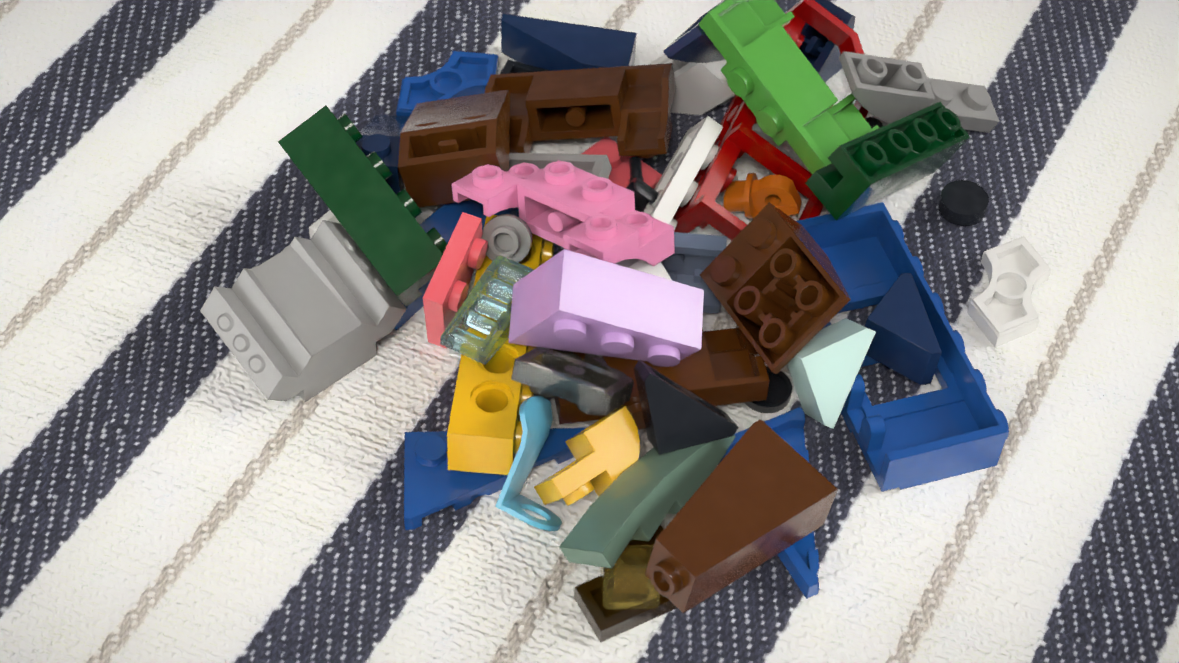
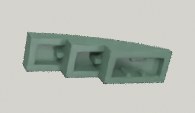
[559,435,735,568]

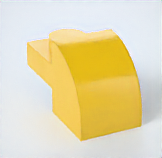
[534,406,640,506]

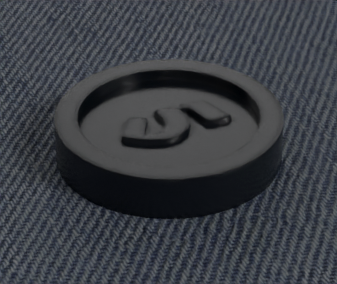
[744,366,792,413]

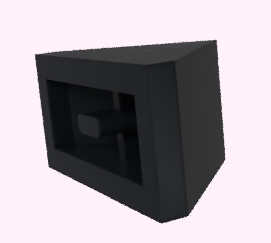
[634,360,739,455]

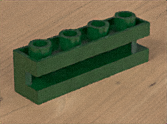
[805,102,970,221]
[278,105,447,307]

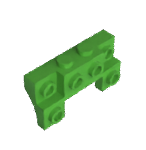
[698,0,879,175]

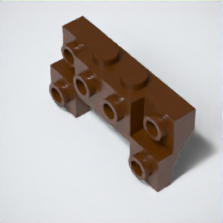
[485,63,676,158]
[543,324,769,430]

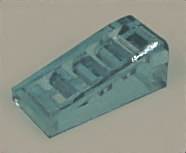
[440,255,534,365]

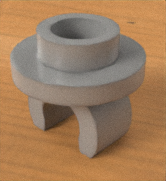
[481,214,532,265]

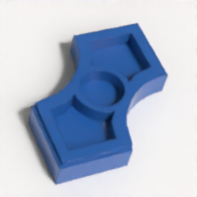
[396,51,499,116]

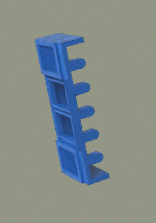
[797,202,1009,492]

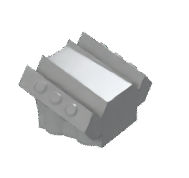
[200,220,406,402]

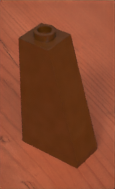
[645,419,838,613]

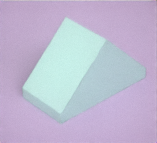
[787,318,876,429]

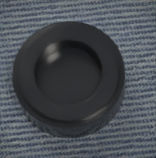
[938,180,989,226]

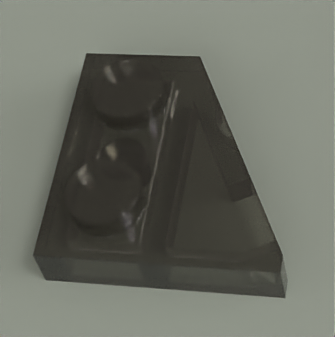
[511,347,634,416]

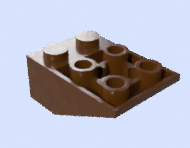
[398,90,510,208]
[700,202,851,374]

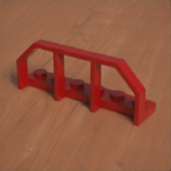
[673,0,869,240]

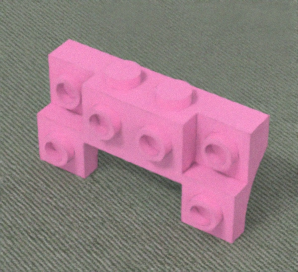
[452,160,675,266]

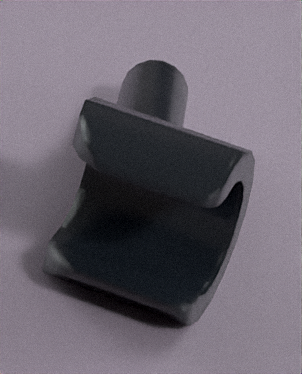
[626,156,658,212]

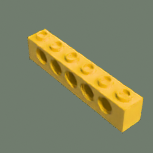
[447,215,554,475]

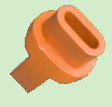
[723,173,802,219]

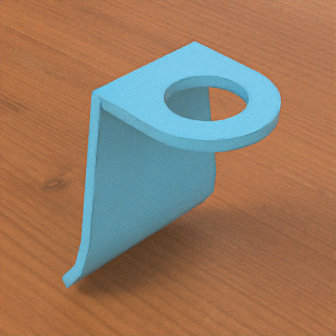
[495,396,562,531]

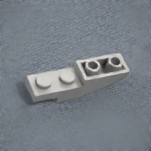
[839,51,1000,133]

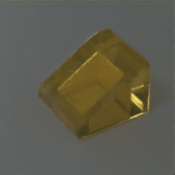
[600,545,660,610]

